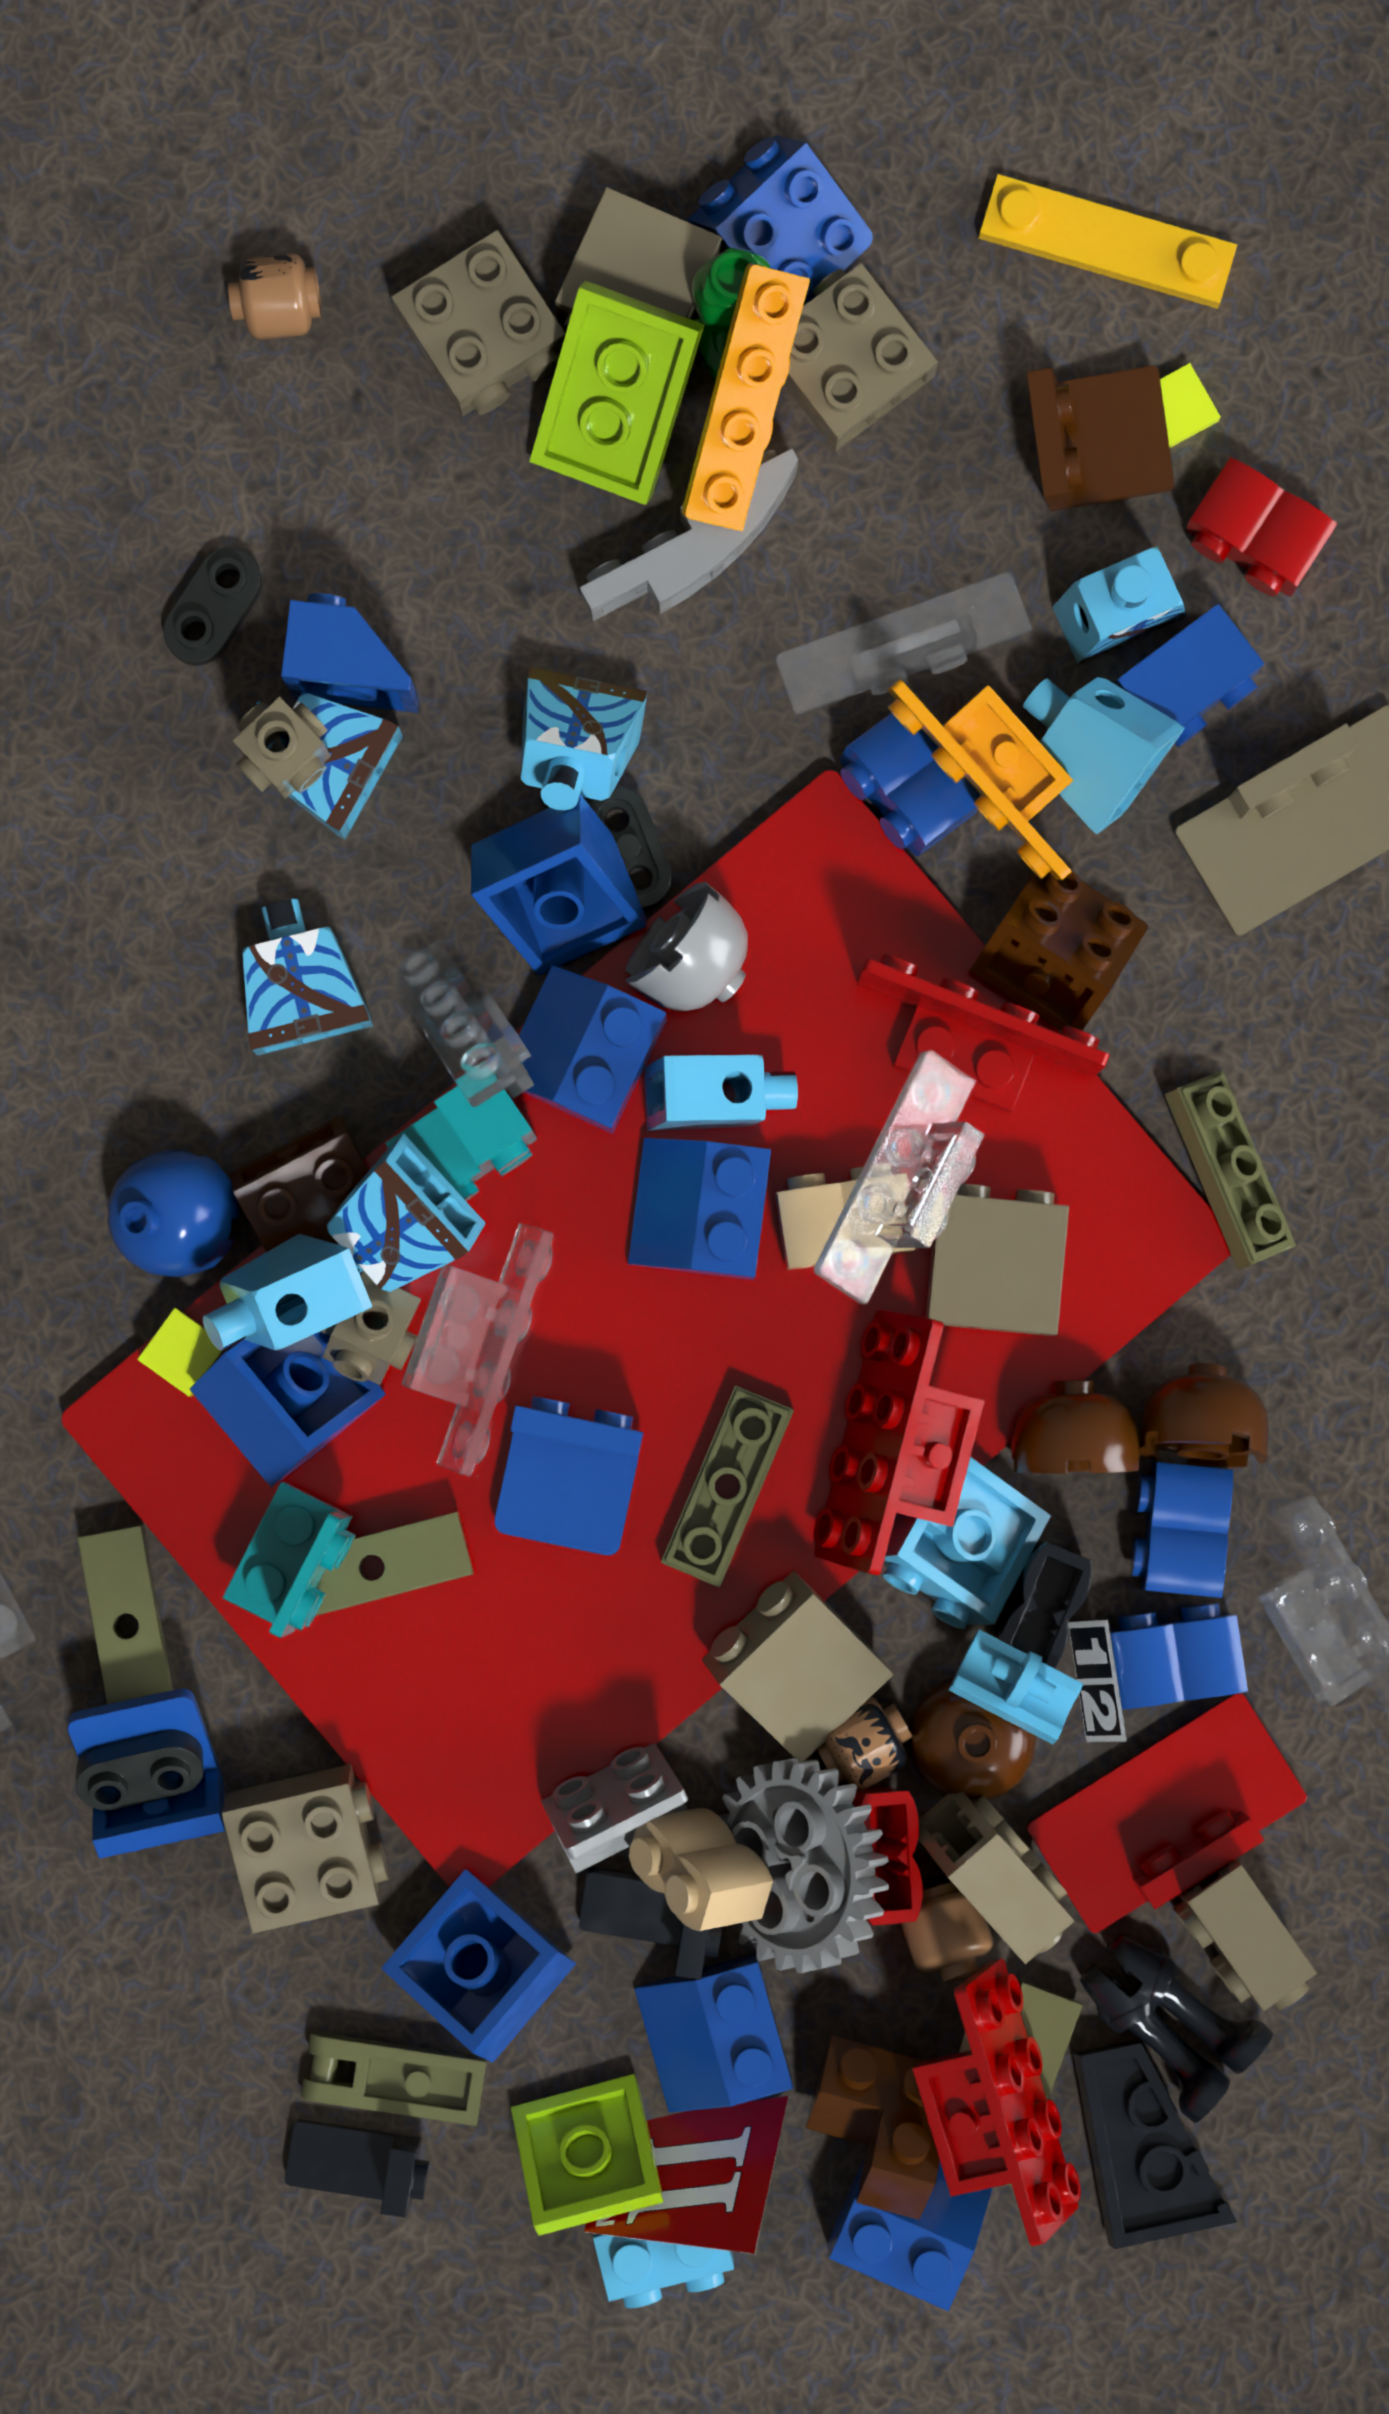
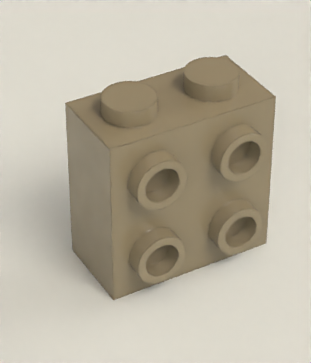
[555,187,722,331]
[391,230,565,416]
[784,263,938,452]
[925,1183,1069,1336]
[701,1570,894,1762]
[222,1764,389,1934]
[918,1792,1074,1965]
[1172,1860,1317,2012]

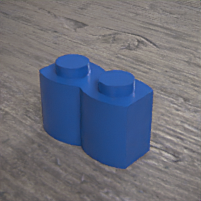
[839,713,981,857]
[1130,1462,1233,1598]
[1110,1603,1248,1710]

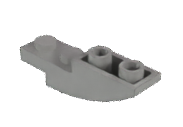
[580,449,798,621]

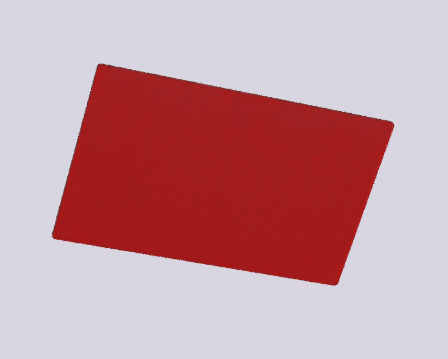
[61,770,1231,1888]

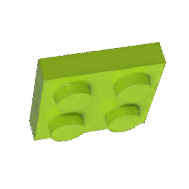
[511,2074,664,2236]

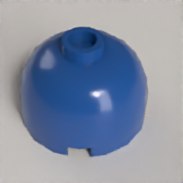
[107,1149,238,1277]

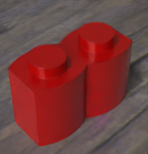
[1185,457,1337,597]
[852,1786,923,1926]

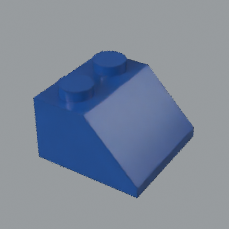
[281,593,420,713]
[471,794,647,976]
[498,965,667,1134]
[628,1138,771,1280]
[190,1332,386,1488]
[381,1869,577,2063]
[634,1953,793,2113]
[827,2153,992,2312]

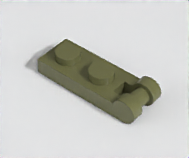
[301,2031,487,2126]

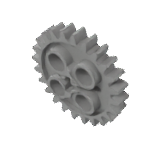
[718,1758,889,1973]

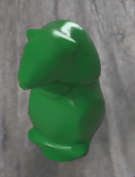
[692,248,771,383]

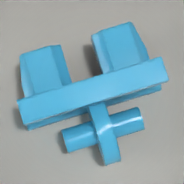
[949,1629,1083,1745]

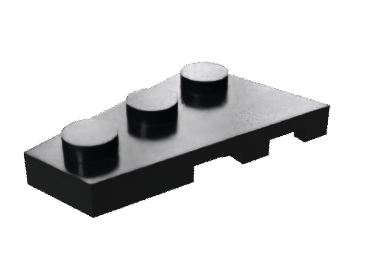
[1073,2040,1237,2249]

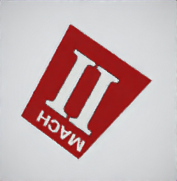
[584,2096,789,2254]

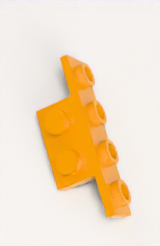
[682,263,810,531]
[887,679,1074,880]

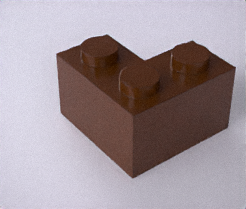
[805,2035,940,2220]

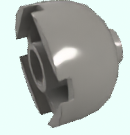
[625,882,748,1011]

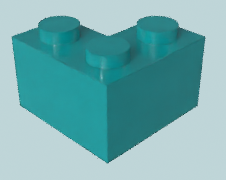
[385,1065,537,1201]

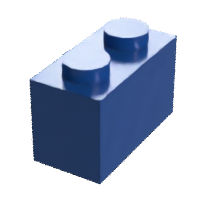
[1115,603,1265,748]

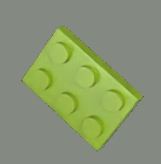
[529,280,704,505]

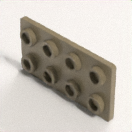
[1174,705,1389,937]

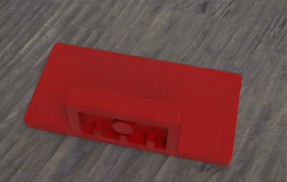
[858,954,1110,1113]
[814,1310,985,1576]
[1026,1693,1307,1933]
[912,1958,1081,2246]

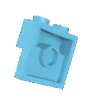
[883,1457,1051,1629]
[593,2233,734,2309]

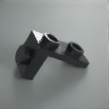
[579,1868,722,1980]
[285,2119,430,2218]

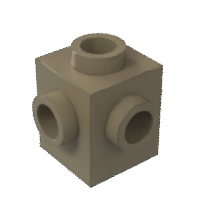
[232,696,331,799]
[320,1271,421,1385]

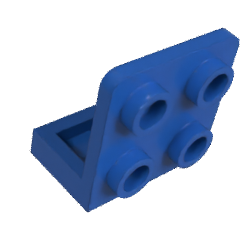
[687,135,873,306]
[495,1396,644,1555]
[68,1688,225,1859]

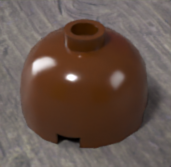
[1140,1363,1269,1469]
[1011,1380,1140,1474]
[908,1677,1037,1803]

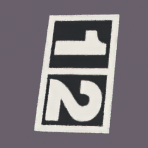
[1068,1620,1127,1742]

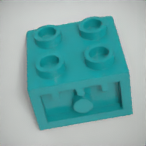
[222,1482,355,1638]

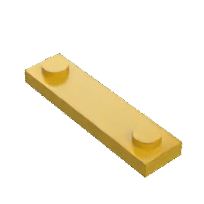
[979,174,1238,309]

